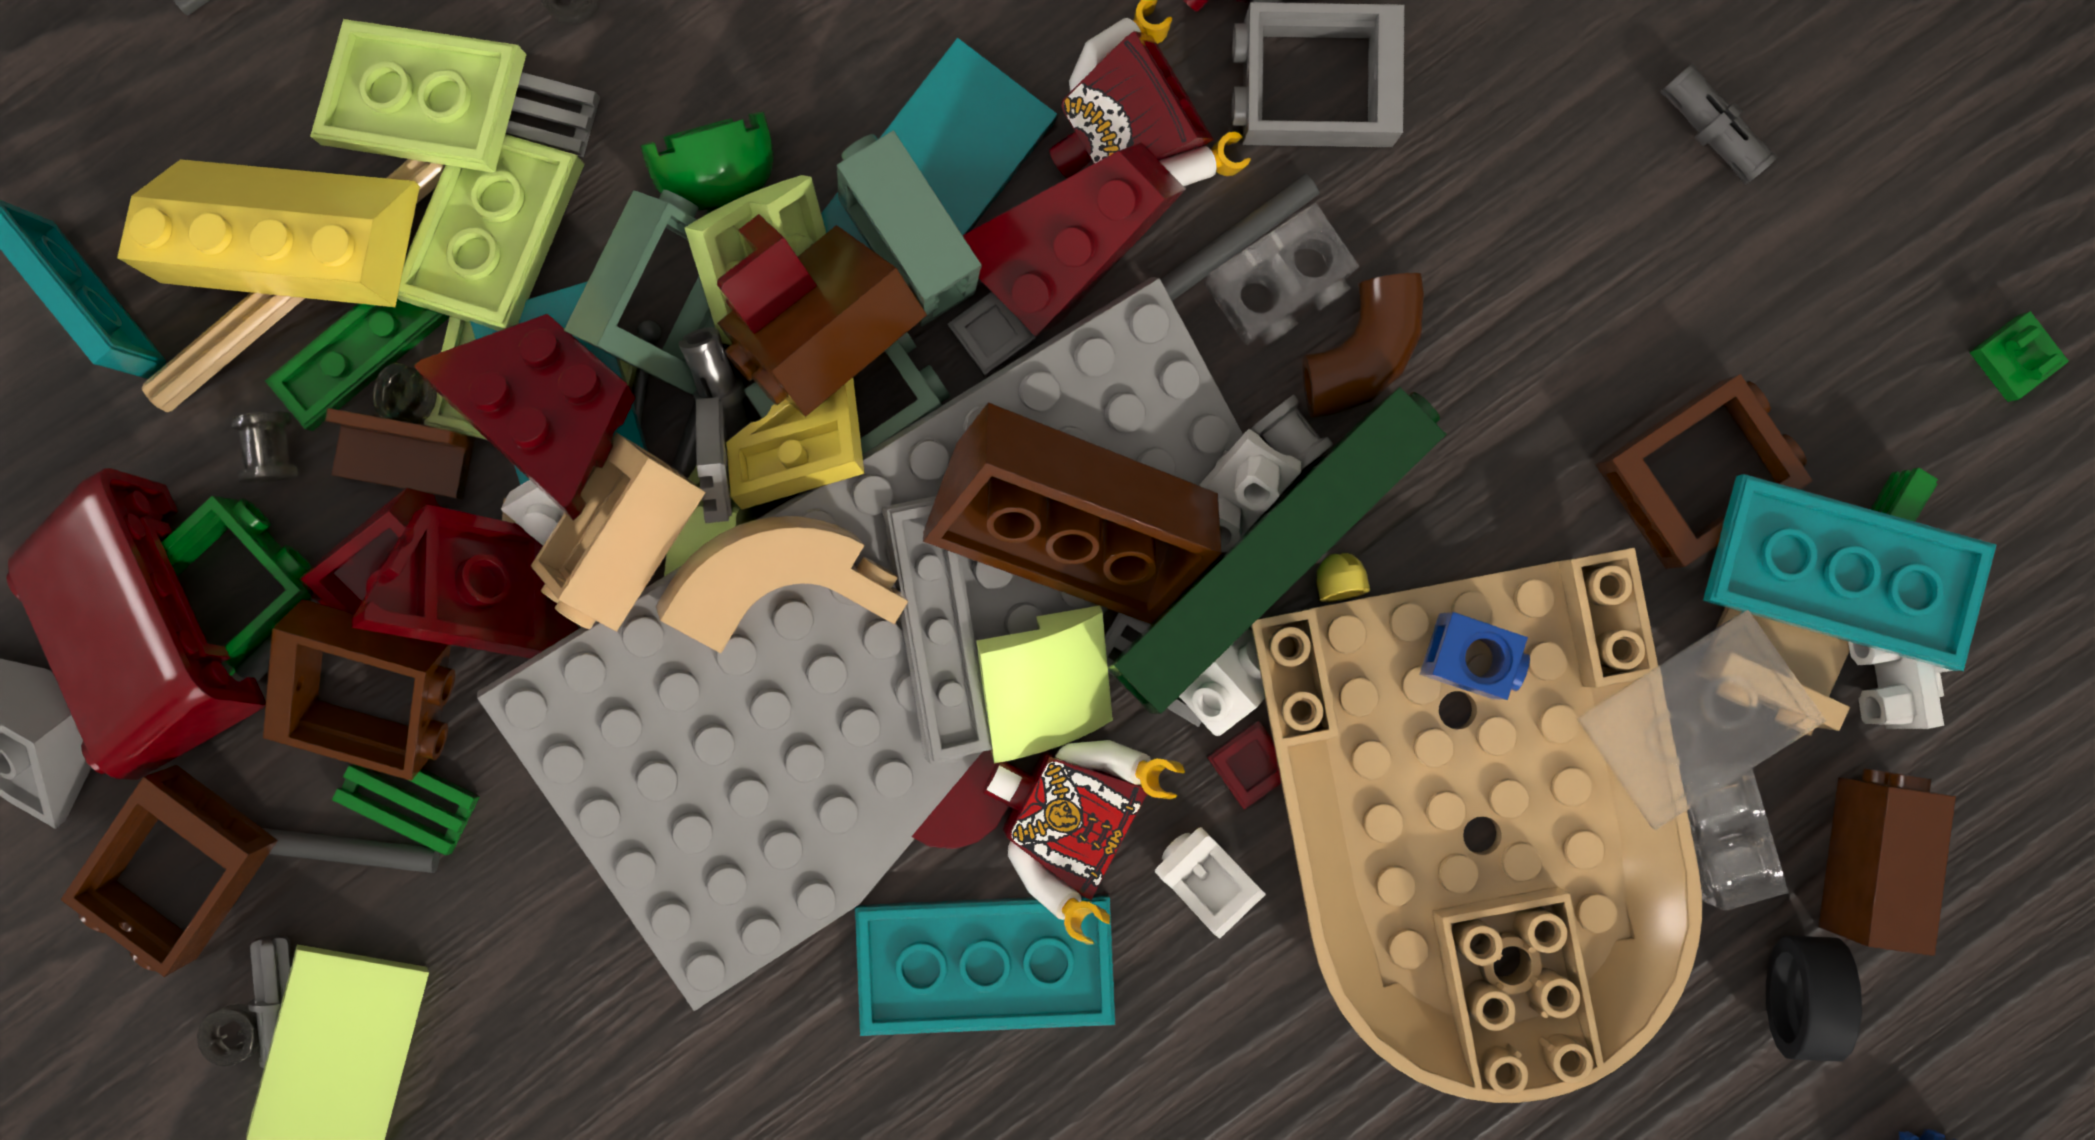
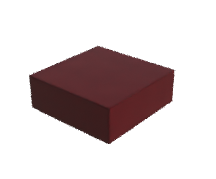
[1206,720,1281,809]

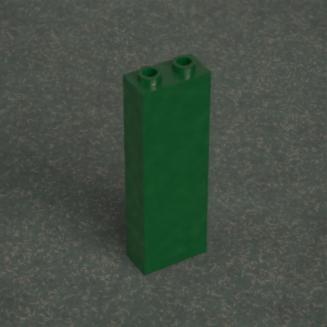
[1108,387,1447,714]

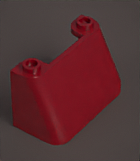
[6,468,266,780]

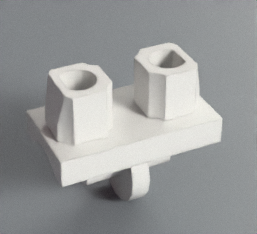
[1199,429,1301,552]
[1848,641,1953,729]

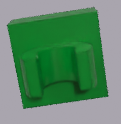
[1969,311,2069,402]

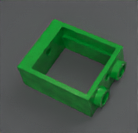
[162,496,312,676]

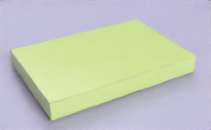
[310,19,527,173]
[397,134,584,331]
[246,944,429,1140]

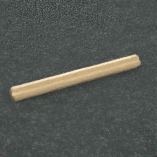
[142,159,445,412]

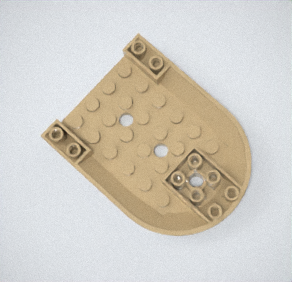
[1251,548,1702,1103]

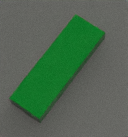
[265,298,450,431]

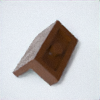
[325,408,475,500]

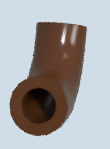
[1302,273,1424,418]

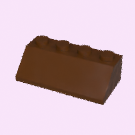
[923,402,1222,624]

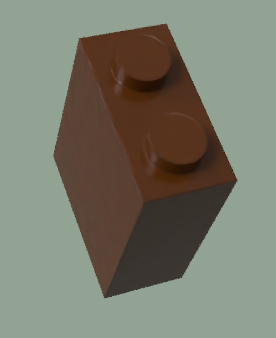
[717,225,927,417]
[1819,768,1956,956]

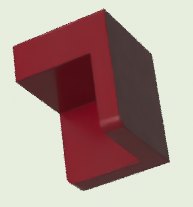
[717,214,817,334]

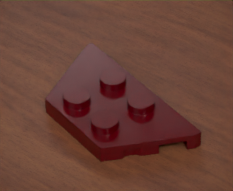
[414,314,635,521]
[352,504,578,658]

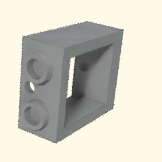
[1231,2,1405,147]

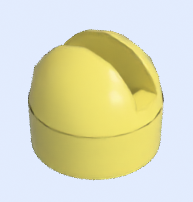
[1316,553,1370,602]

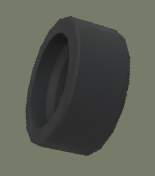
[1766,936,1862,1062]

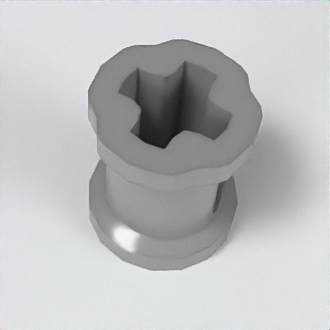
[1250,394,1333,470]

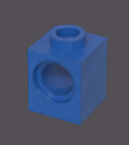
[1419,612,1530,700]

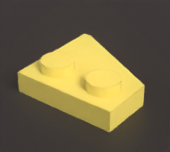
[726,378,865,510]

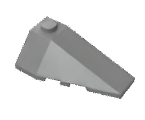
[0,659,91,829]

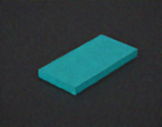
[821,38,1058,248]
[1703,474,1997,671]
[855,894,1115,1036]

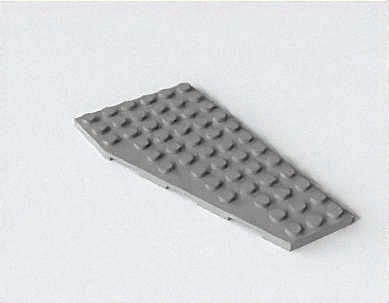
[477,277,1243,1011]

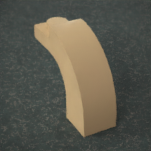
[655,516,908,653]

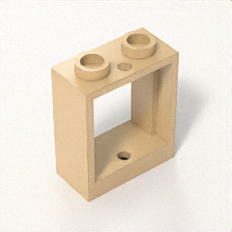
[531,432,706,632]

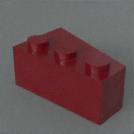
[962,143,1186,337]

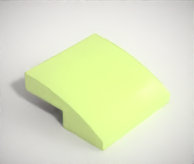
[684,175,826,345]
[976,605,1113,764]

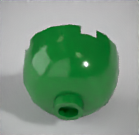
[640,111,774,213]

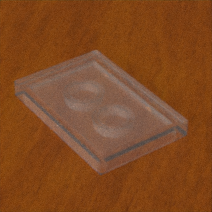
[1576,610,1826,830]

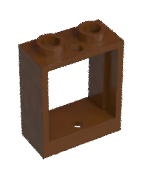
[1595,374,1813,569]
[263,599,455,781]
[60,765,278,977]

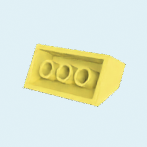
[117,159,420,307]

